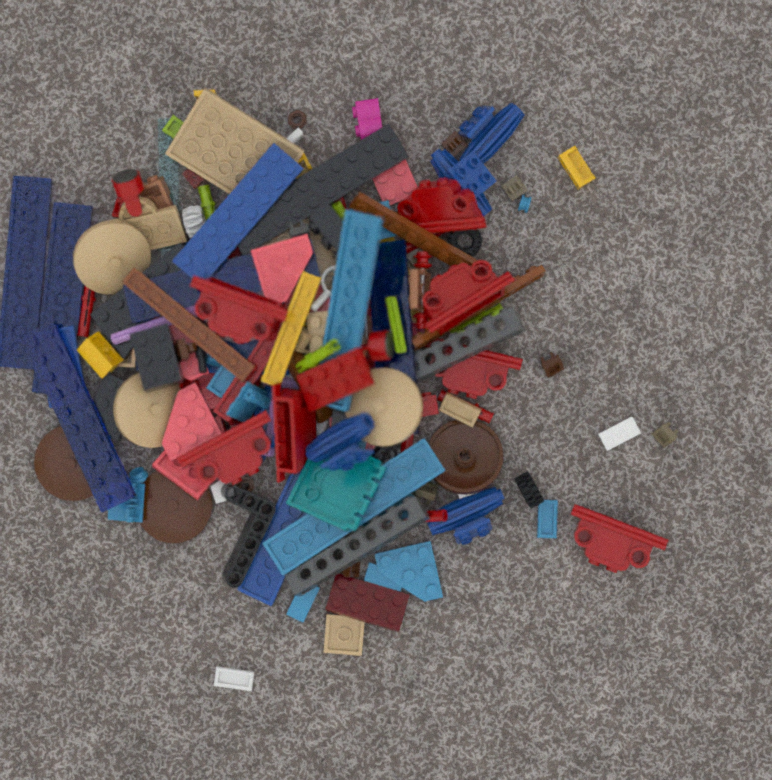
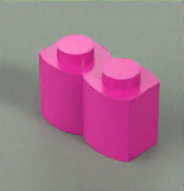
[352,98,382,140]

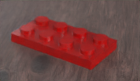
[296,347,375,412]

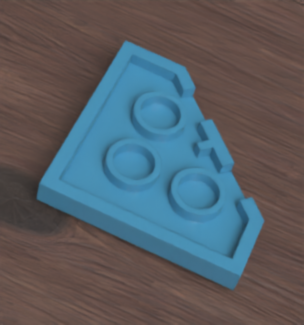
[374,541,443,602]

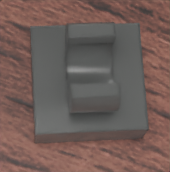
[289,220,311,240]

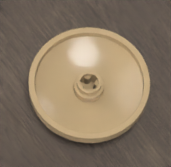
[73,220,151,295]
[346,368,423,446]
[113,372,180,448]

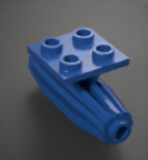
[458,103,525,164]
[430,148,497,216]
[306,412,375,471]
[427,487,505,545]

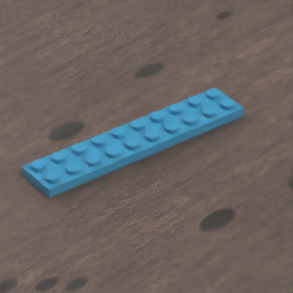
[319,210,383,412]
[262,438,446,576]

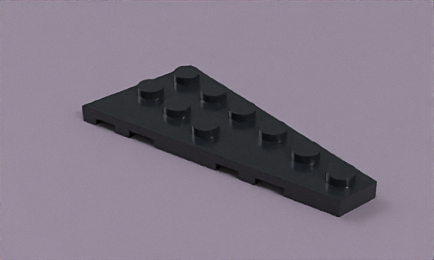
[90,243,184,360]

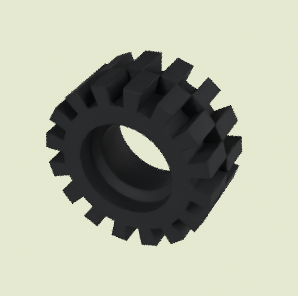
[447,229,482,257]
[514,471,544,509]

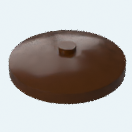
[428,420,503,495]
[34,424,112,501]
[140,471,213,543]

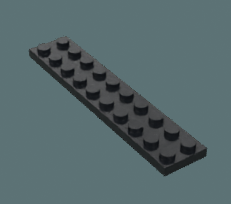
[238,124,409,256]

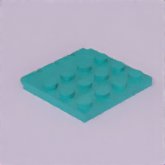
[286,456,386,532]

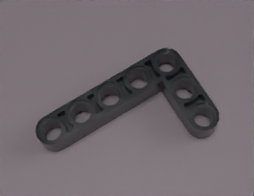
[221,483,276,588]

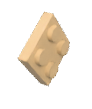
[323,614,365,656]

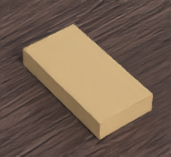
[439,392,482,428]

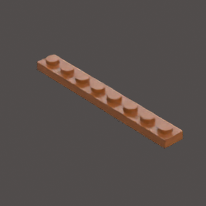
[349,192,478,267]
[410,264,546,352]
[122,267,255,382]

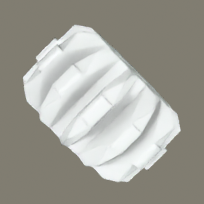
[182,205,206,238]

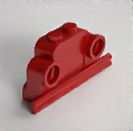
[396,177,487,237]
[422,260,515,335]
[190,275,289,344]
[424,338,523,400]
[272,382,317,483]
[177,411,272,486]
[570,504,668,573]

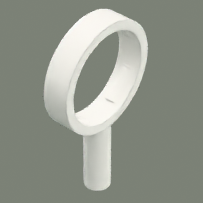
[311,265,336,312]

